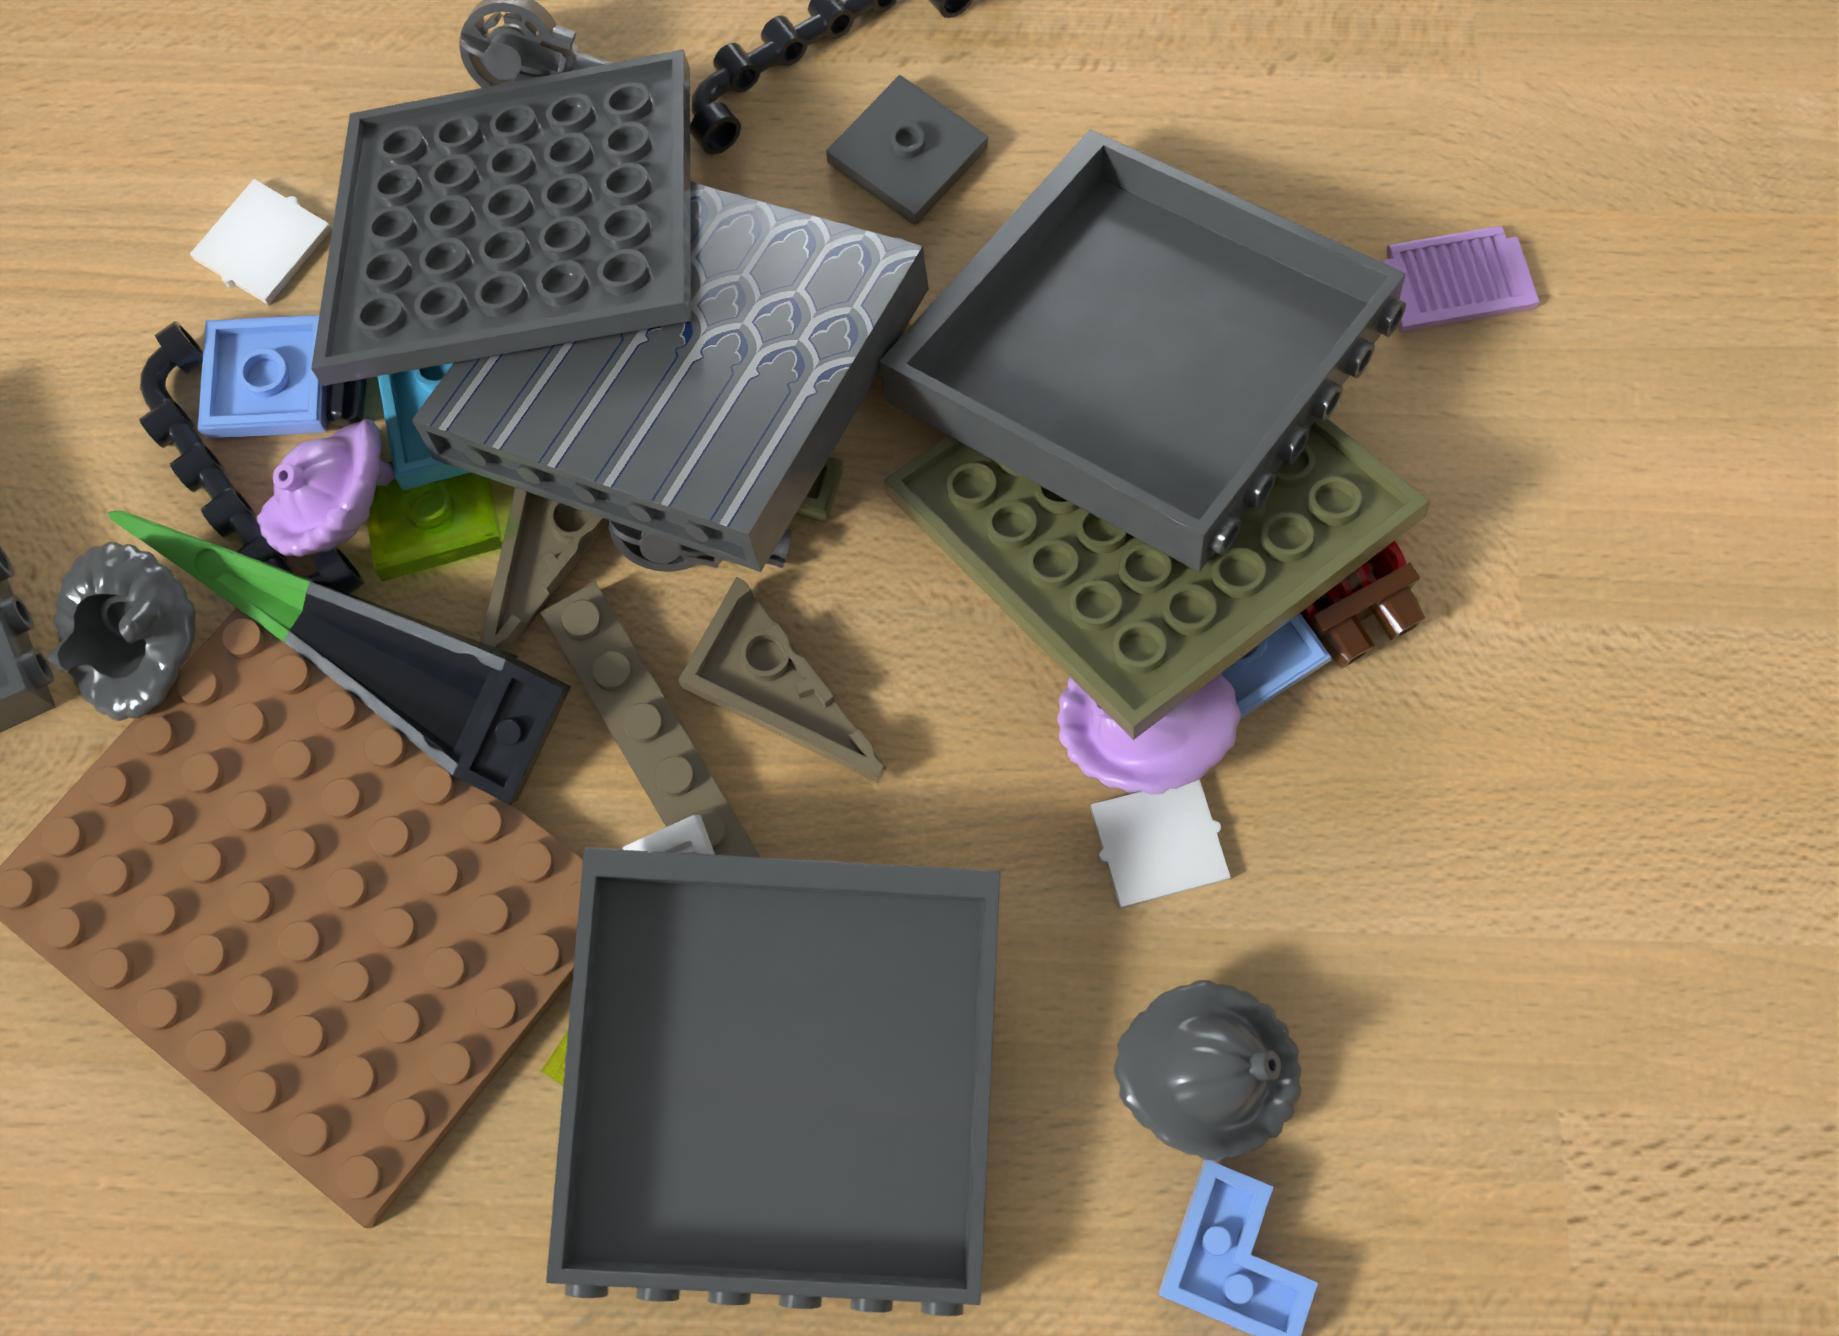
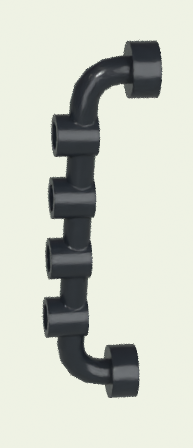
[690,0,973,154]
[139,321,365,594]

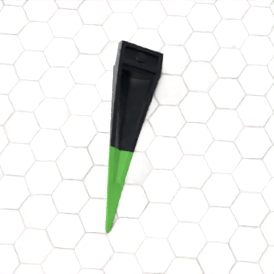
[107,510,571,805]

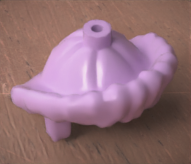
[257,419,395,557]
[1057,673,1241,795]

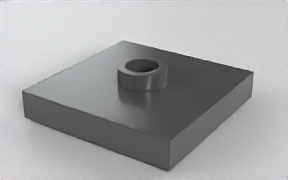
[826,74,988,225]

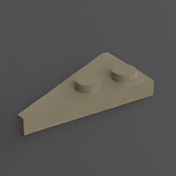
[481,488,609,652]
[678,577,886,783]

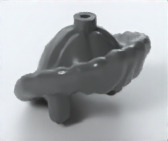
[48,542,196,721]
[1114,980,1301,1160]

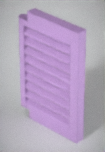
[1382,226,1540,333]

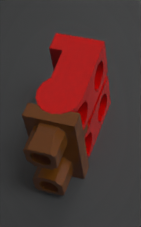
[1300,540,1425,668]

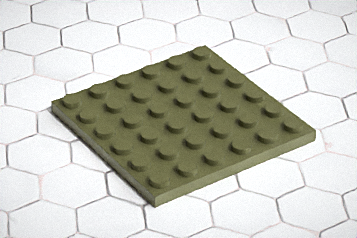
[884,418,1430,740]

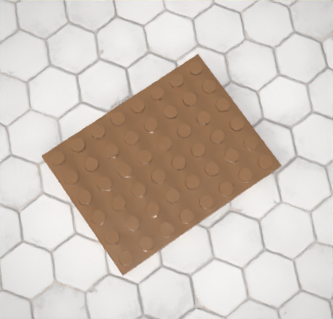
[0,607,583,1228]

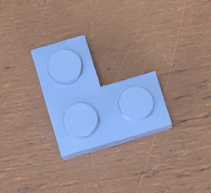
[1157,1160,1318,1336]

